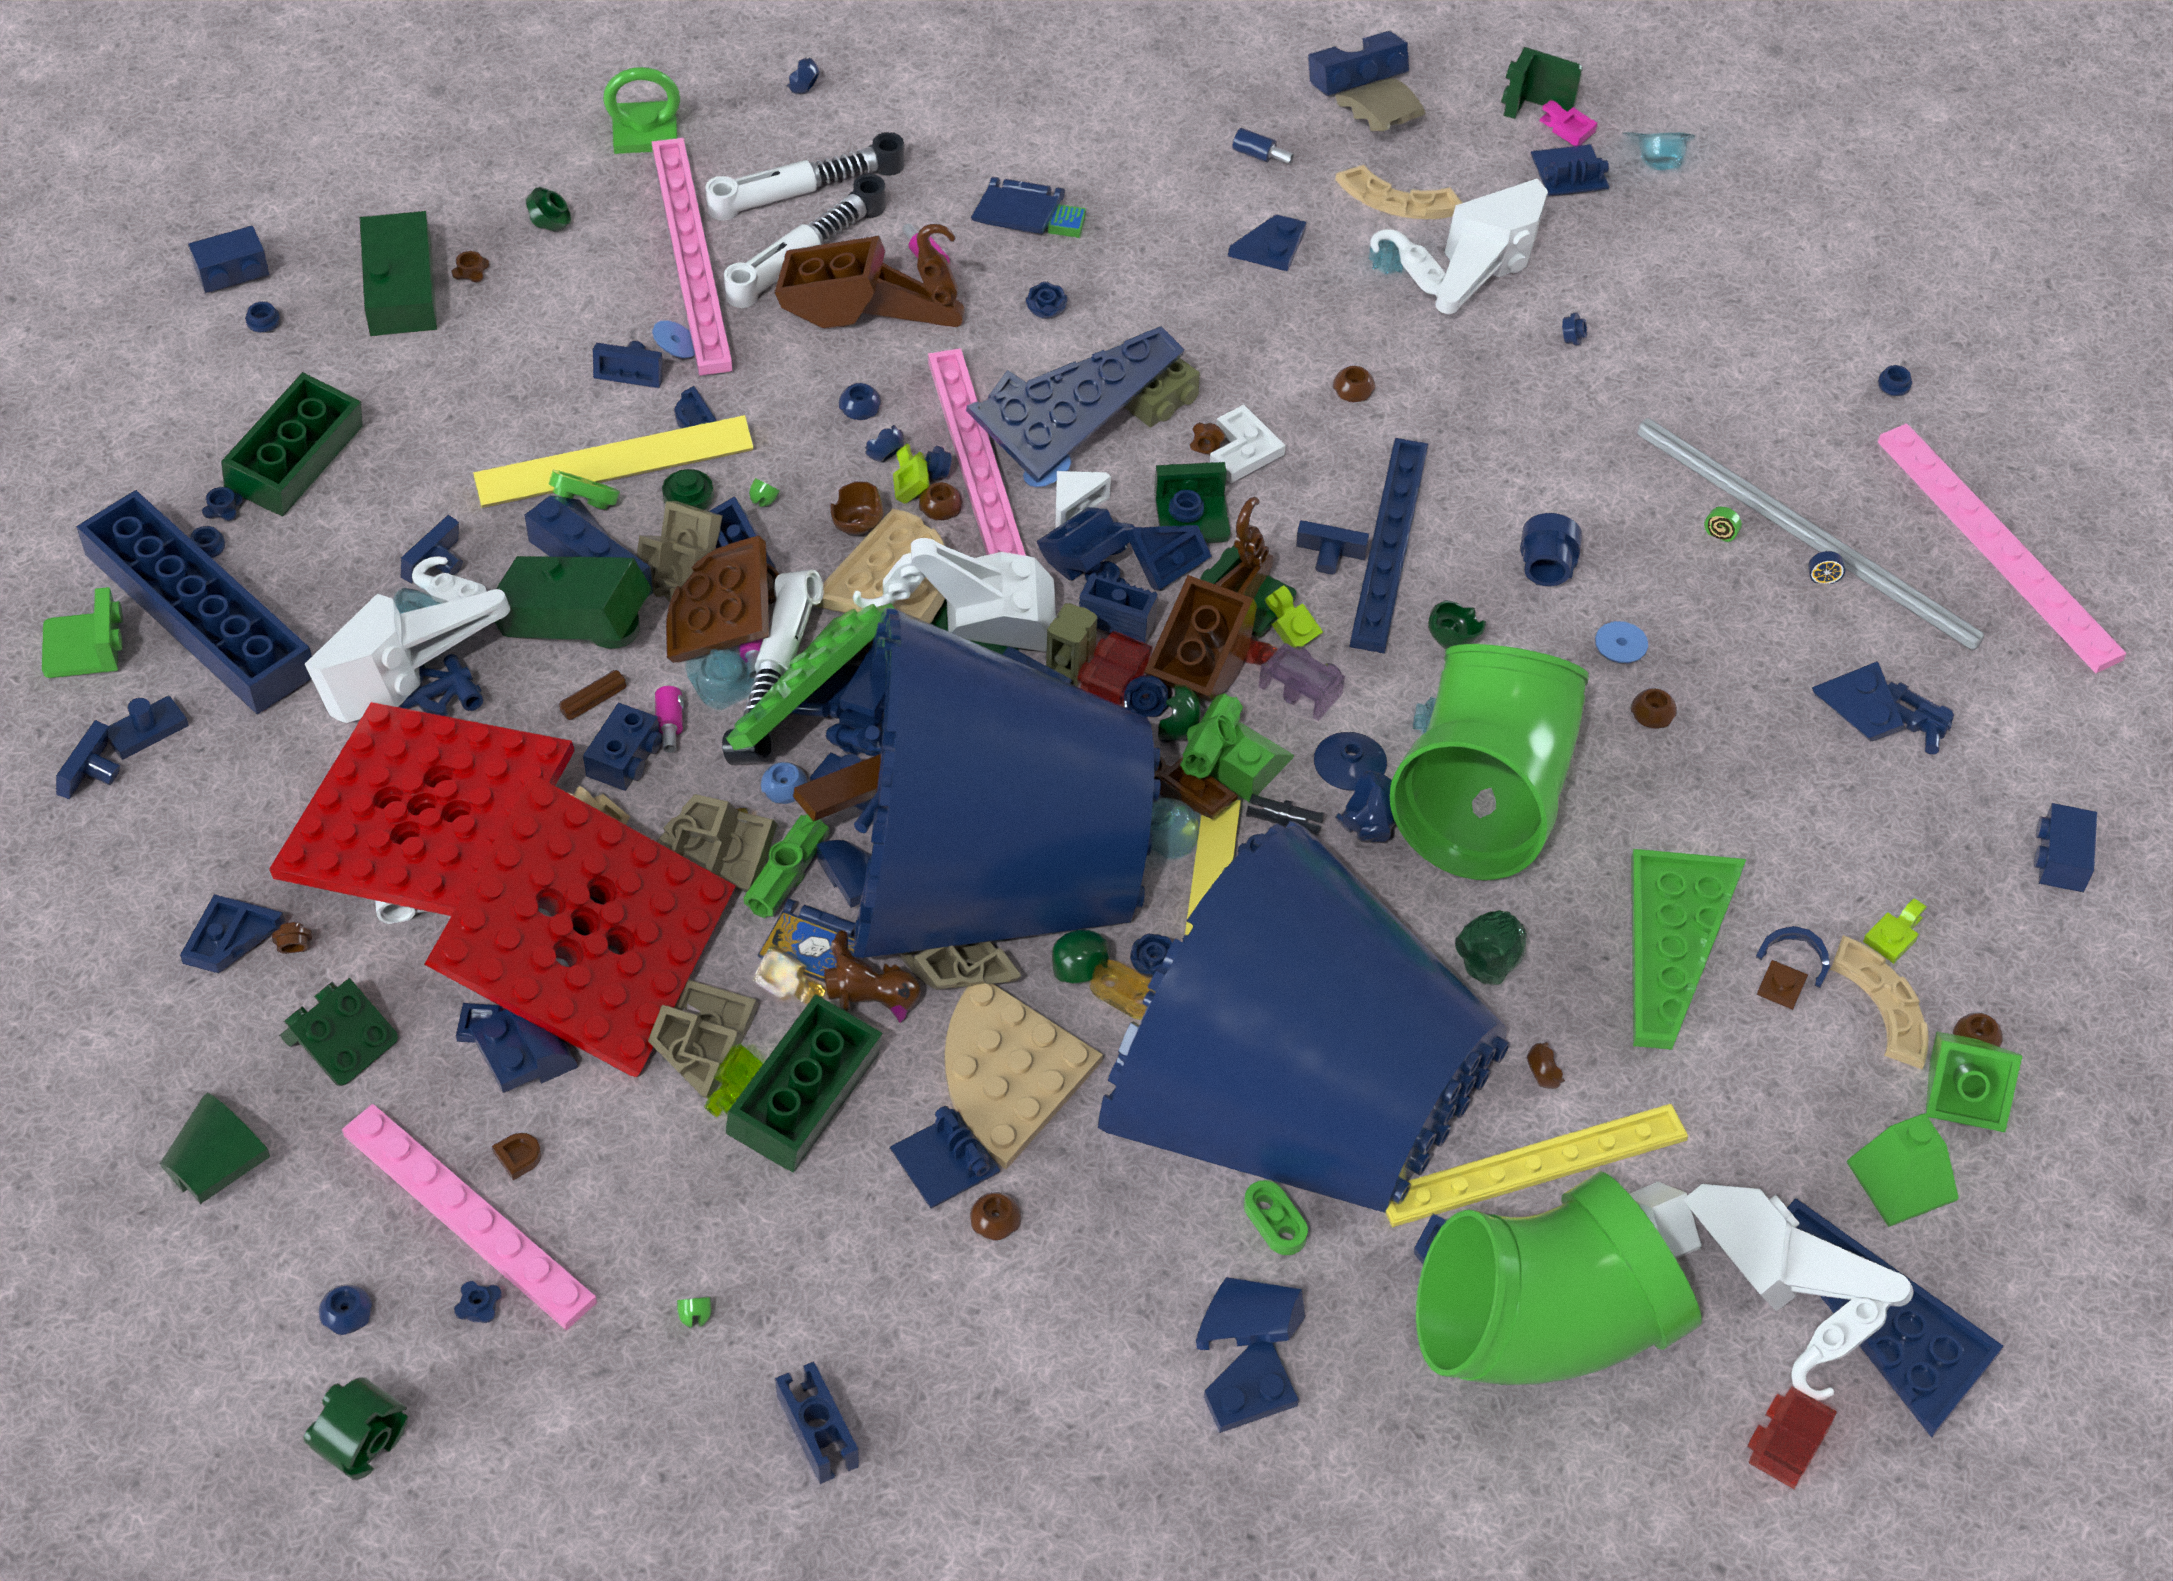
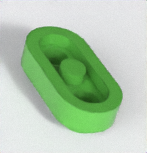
[548,470,620,510]
[1244,1180,1308,1255]

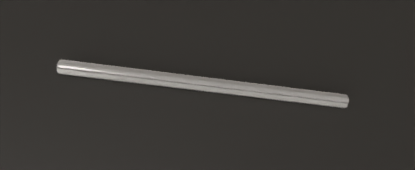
[1637,418,1985,650]

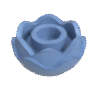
[761,762,808,804]

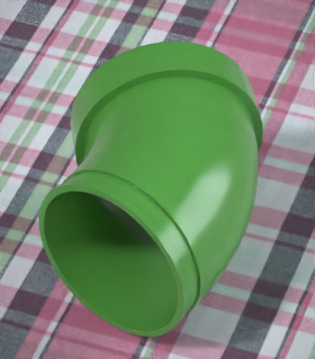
[1390,644,1589,880]
[1416,1171,1702,1385]

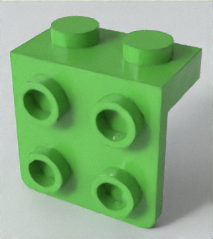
[42,587,123,678]

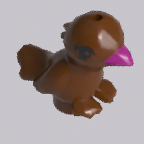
[824,929,921,1023]

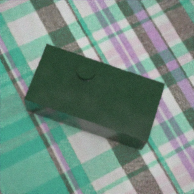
[360,211,437,336]
[221,372,363,516]
[494,556,652,641]
[725,994,883,1173]

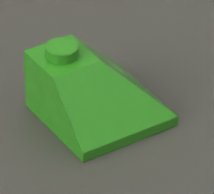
[1210,722,1294,803]
[1926,1031,2022,1132]
[1847,1113,1959,1227]

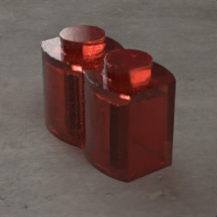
[1077,631,1153,707]
[1747,1386,1838,1490]

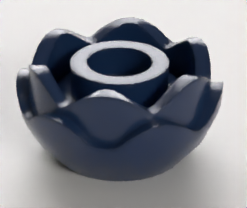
[786,57,820,94]
[1026,281,1067,319]
[839,383,881,420]
[864,425,904,462]
[1123,675,1169,717]
[1130,933,1172,978]
[319,1285,373,1335]

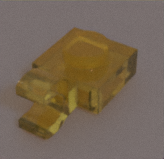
[753,946,826,1004]

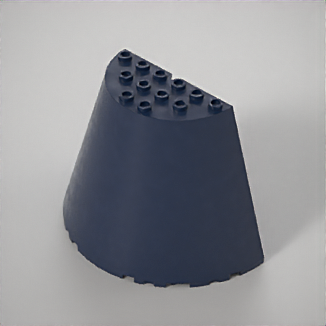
[854,608,1160,958]
[1098,821,1510,1213]

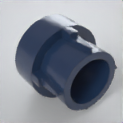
[1520,513,1582,586]

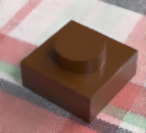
[1757,960,1808,1010]

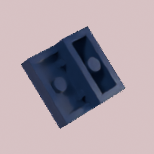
[1036,507,1134,581]
[469,1009,578,1093]

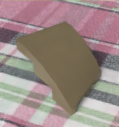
[1335,78,1425,131]
[636,501,722,603]
[656,794,778,892]
[897,941,1021,990]
[648,979,759,1099]

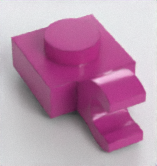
[1539,100,1598,146]

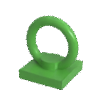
[603,67,680,154]

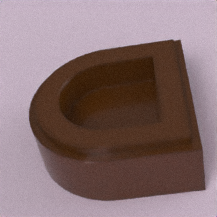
[492,1133,541,1180]

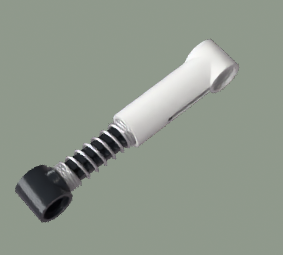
[706,132,905,221]
[724,174,886,308]
[722,569,824,765]

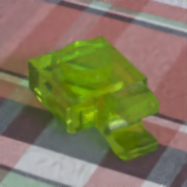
[704,1044,763,1117]

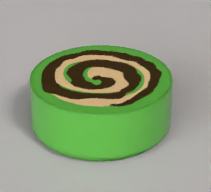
[1704,507,1742,542]

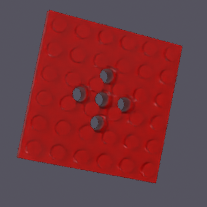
[269,702,575,916]
[424,774,736,1078]

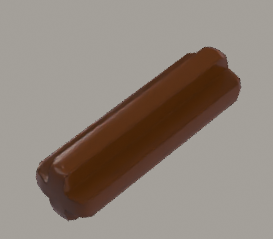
[559,670,626,720]

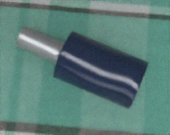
[1232,128,1294,164]

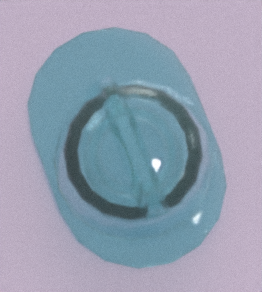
[1622,132,1695,171]
[685,649,755,710]

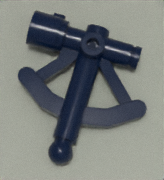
[399,654,484,716]

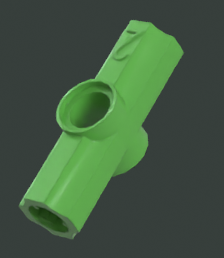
[1180,693,1243,779]
[744,814,829,918]

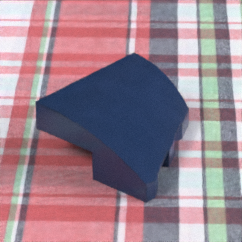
[817,840,871,908]
[1196,1277,1305,1350]

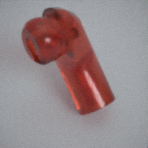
[1244,636,1280,666]

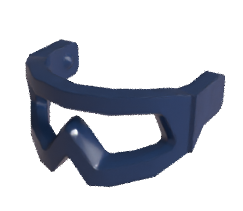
[1756,926,1831,988]

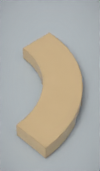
[1335,165,1462,219]
[1830,935,1929,1069]

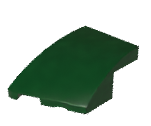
[160,1092,270,1204]

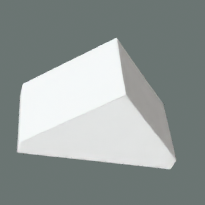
[1055,471,1111,528]
[1630,1182,1701,1259]

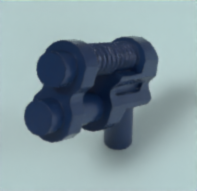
[1888,681,1954,755]
[826,723,883,756]

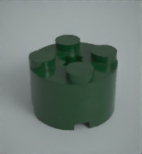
[303,1377,408,1480]

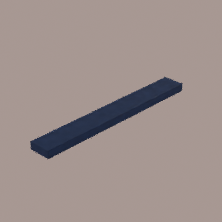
[1349,438,1428,654]

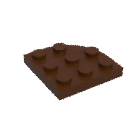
[666,535,769,663]

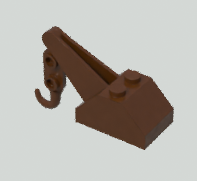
[774,224,965,329]
[1144,496,1274,702]

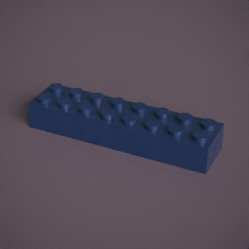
[76,490,312,715]

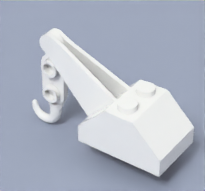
[1370,179,1548,314]
[853,538,1056,652]
[305,556,510,723]
[1683,1184,1913,1401]

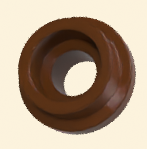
[272,922,312,954]

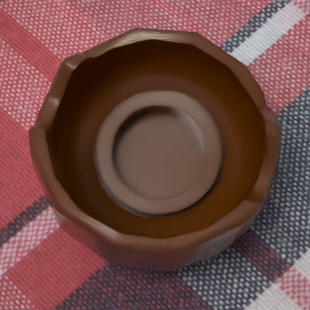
[830,481,884,535]

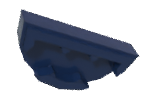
[674,386,717,429]

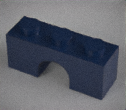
[1308,30,1409,96]

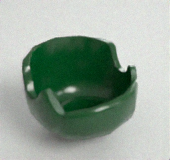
[1428,600,1486,649]
[1158,684,1201,741]
[1052,930,1111,984]

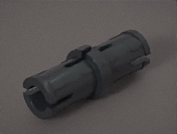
[1246,793,1325,836]

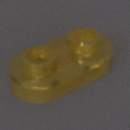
[1089,960,1155,1020]

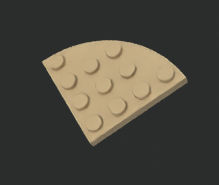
[815,509,945,624]
[945,983,1103,1170]

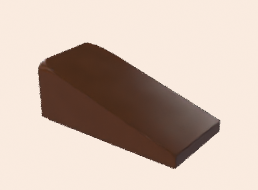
[1158,757,1238,819]

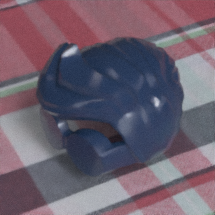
[1335,770,1395,843]

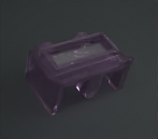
[1258,643,1345,721]

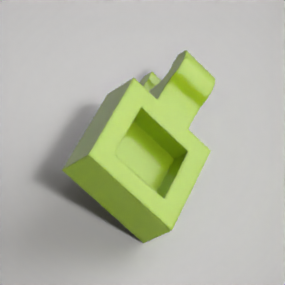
[893,443,929,504]
[1265,585,1323,653]
[1863,898,1927,964]

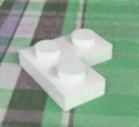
[1210,405,1286,483]

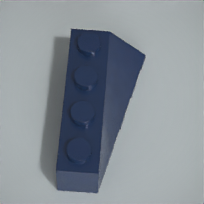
[524,495,653,598]

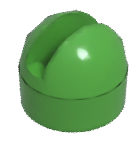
[749,478,780,507]
[677,1297,711,1328]

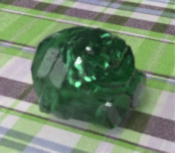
[1455,910,1527,985]

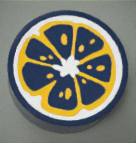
[1808,551,1845,584]

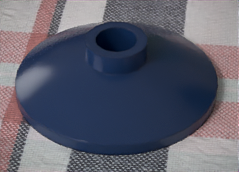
[1314,732,1387,791]

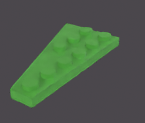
[726,603,895,750]
[1631,849,1746,1050]

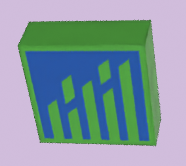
[1048,205,1086,238]

